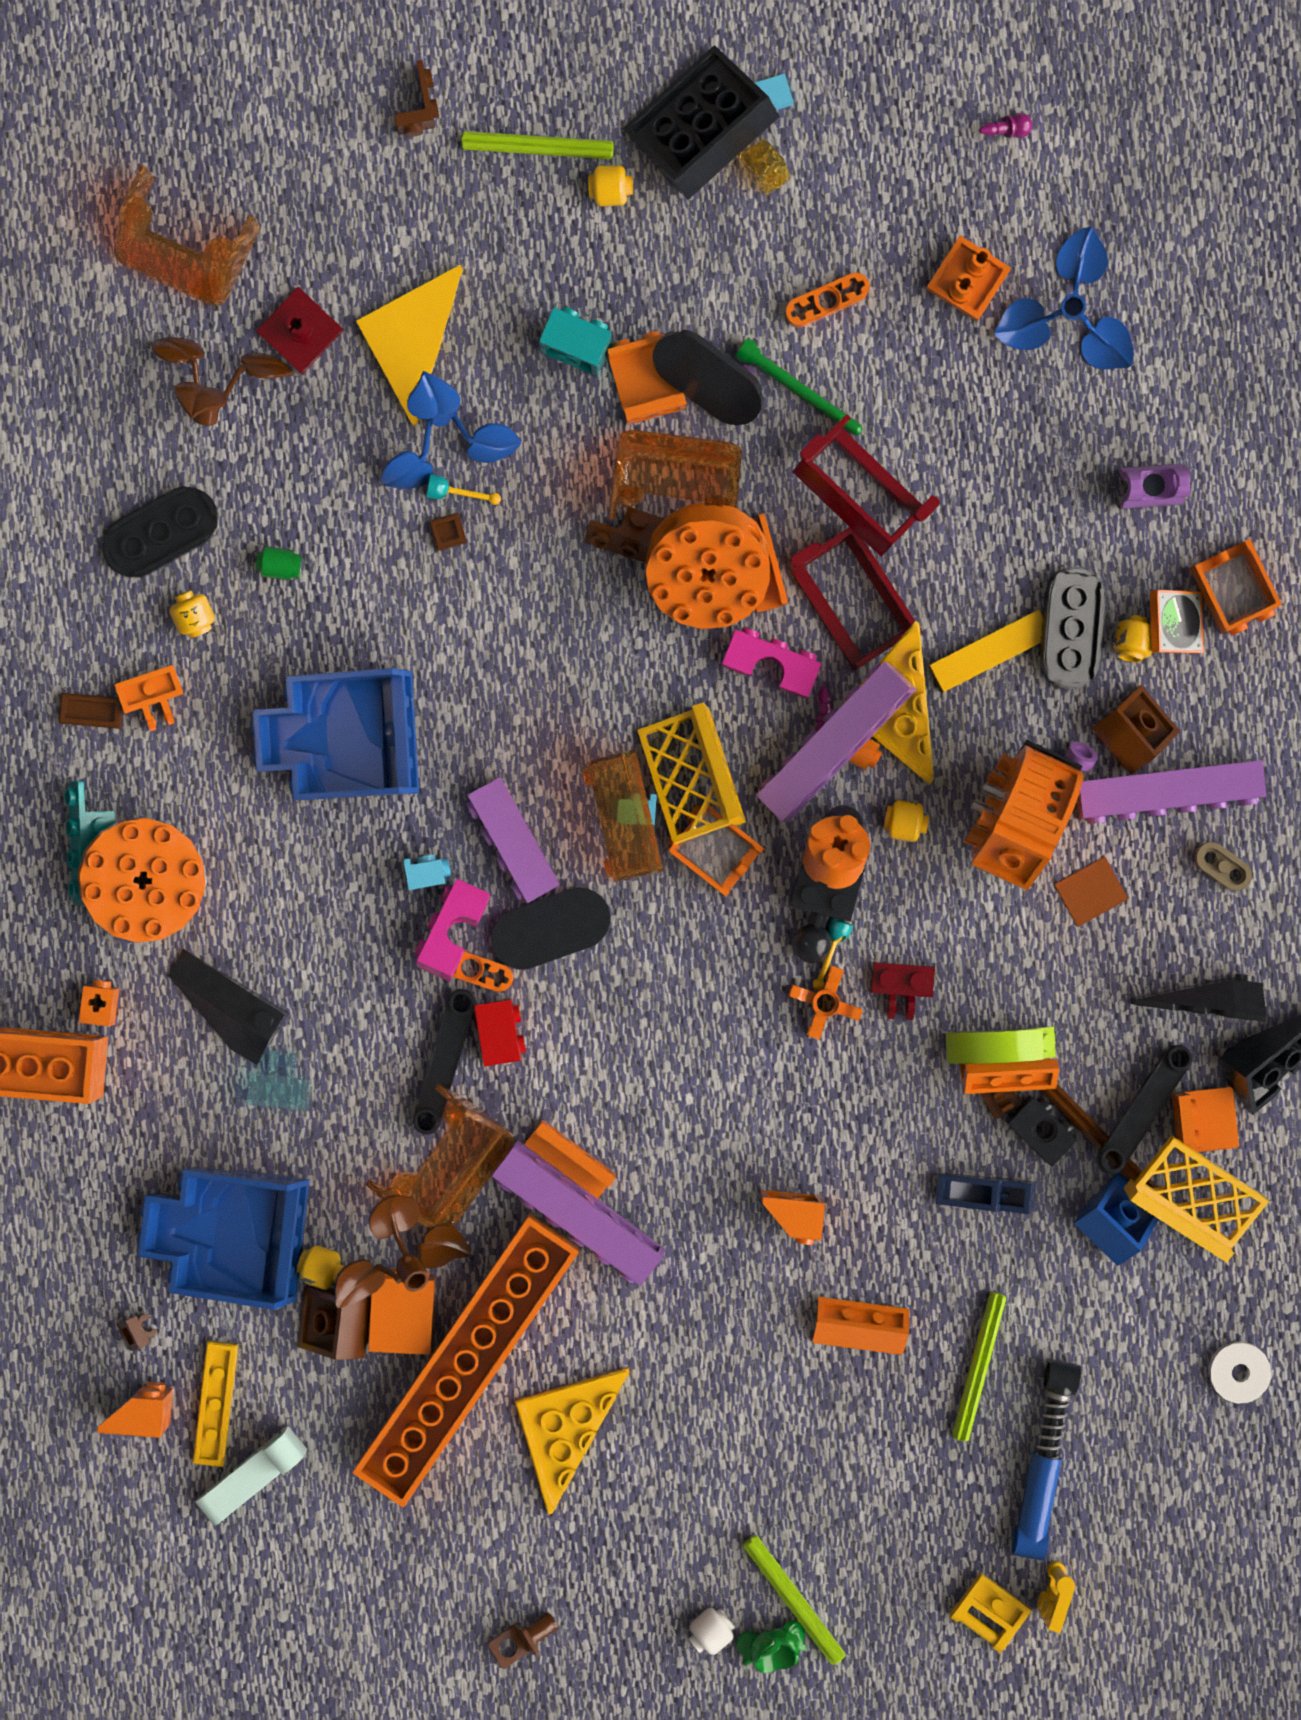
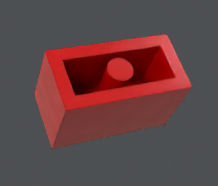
[474,998,526,1067]

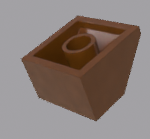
[1092,685,1180,775]
[297,1286,371,1360]

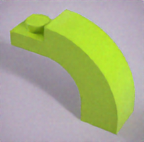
[946,1027,1056,1064]

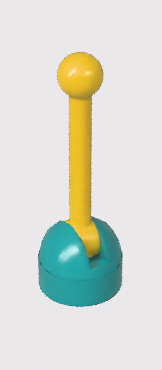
[426,474,501,505]
[813,917,853,990]

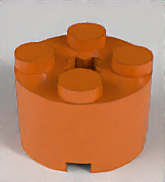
[803,815,870,889]

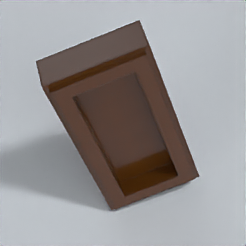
[59,693,123,729]

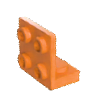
[1171,1087,1239,1156]

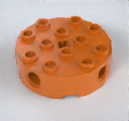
[646,503,770,629]
[77,817,206,943]

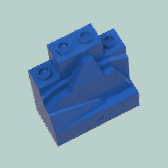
[250,668,420,800]
[137,1167,310,1310]

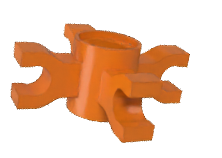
[788,965,863,1040]

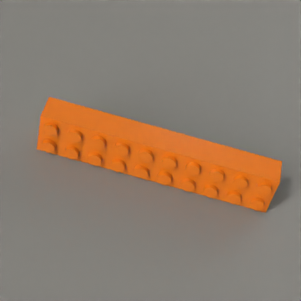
[352,1212,580,1508]

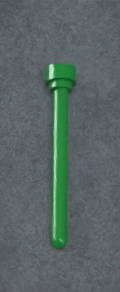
[734,337,862,435]

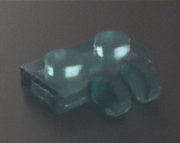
[246,1051,312,1111]

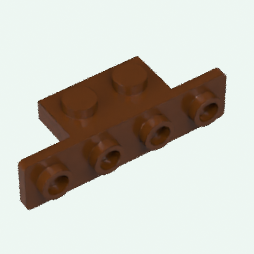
[584,506,664,563]

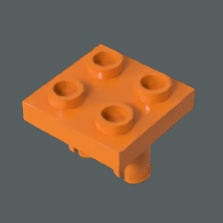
[926,235,1011,322]

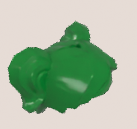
[736,1620,807,1673]

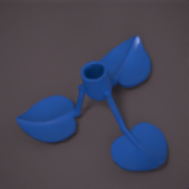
[994,226,1134,370]
[381,371,522,489]

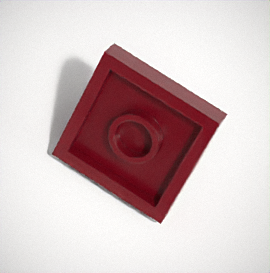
[256,287,344,375]

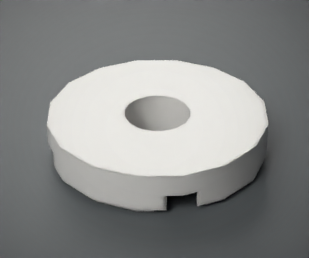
[1208,1341,1271,1403]

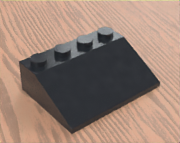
[623,45,780,200]

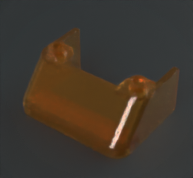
[114,165,261,307]
[609,430,742,520]
[582,749,664,882]
[365,1084,514,1228]

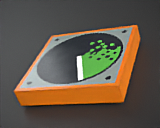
[1150,590,1204,654]

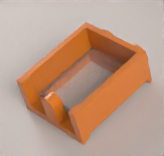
[1189,539,1282,636]
[667,804,765,897]

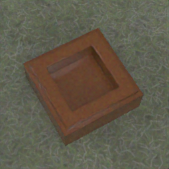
[429,513,467,551]

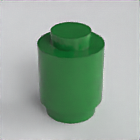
[256,546,302,581]

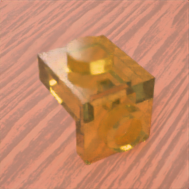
[740,138,791,195]

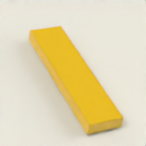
[929,610,1043,693]
[193,1340,239,1467]

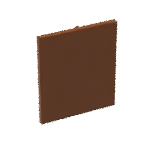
[1054,857,1128,927]

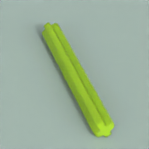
[461,131,614,159]
[952,1292,1006,1441]
[743,1535,845,1665]

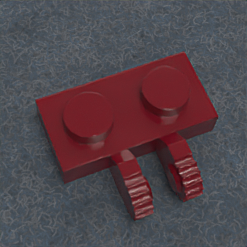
[871,962,935,1020]

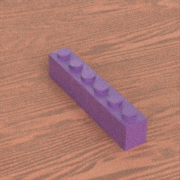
[757,662,917,822]
[1077,760,1267,824]
[492,1140,665,1286]

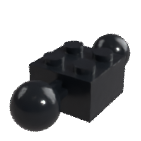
[789,805,867,963]

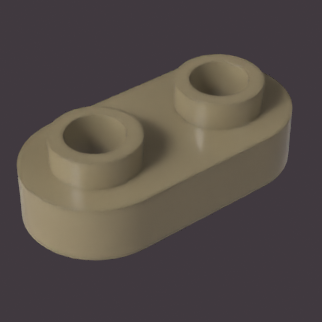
[1194,842,1252,891]

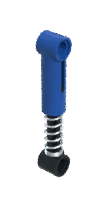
[1011,1359,1081,1561]

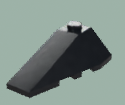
[168,949,289,1065]
[1131,974,1267,1022]
[1220,1015,1301,1115]

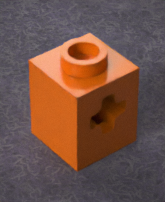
[79,980,119,1027]

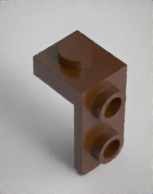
[395,60,439,137]

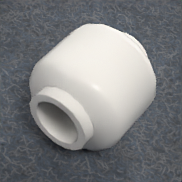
[688,1608,735,1655]

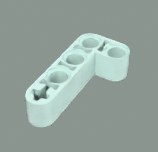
[195,1426,307,1526]

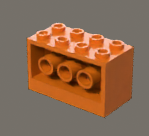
[0,1027,109,1104]

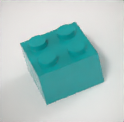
[539,307,612,377]

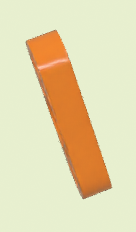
[785,273,870,328]
[453,951,514,992]

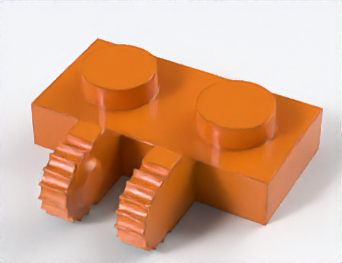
[114,665,184,732]

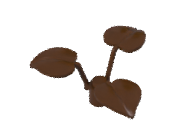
[151,337,295,426]
[335,1194,470,1309]

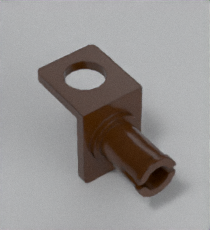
[488,1612,559,1669]

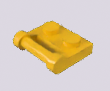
[1037,1561,1075,1633]
[949,1572,1032,1653]

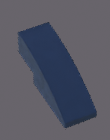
[936,1173,1036,1214]

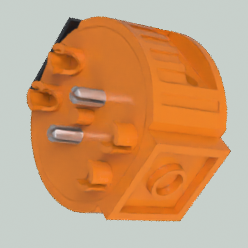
[964,740,1084,891]

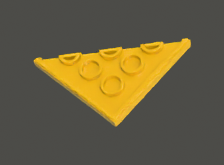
[356,265,463,427]
[840,621,934,785]
[515,1367,630,1515]

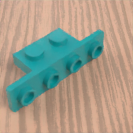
[64,781,115,905]

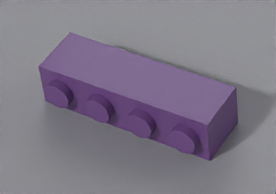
[466,777,560,903]

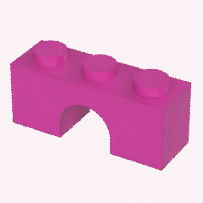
[721,627,822,699]
[414,879,490,982]

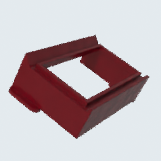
[792,414,940,557]
[788,527,922,671]

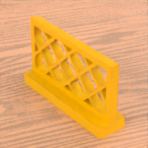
[637,702,746,845]
[1124,1135,1269,1263]

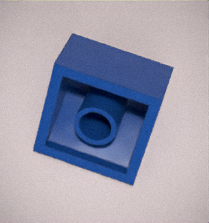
[1074,1172,1159,1266]

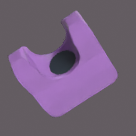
[1118,464,1190,509]

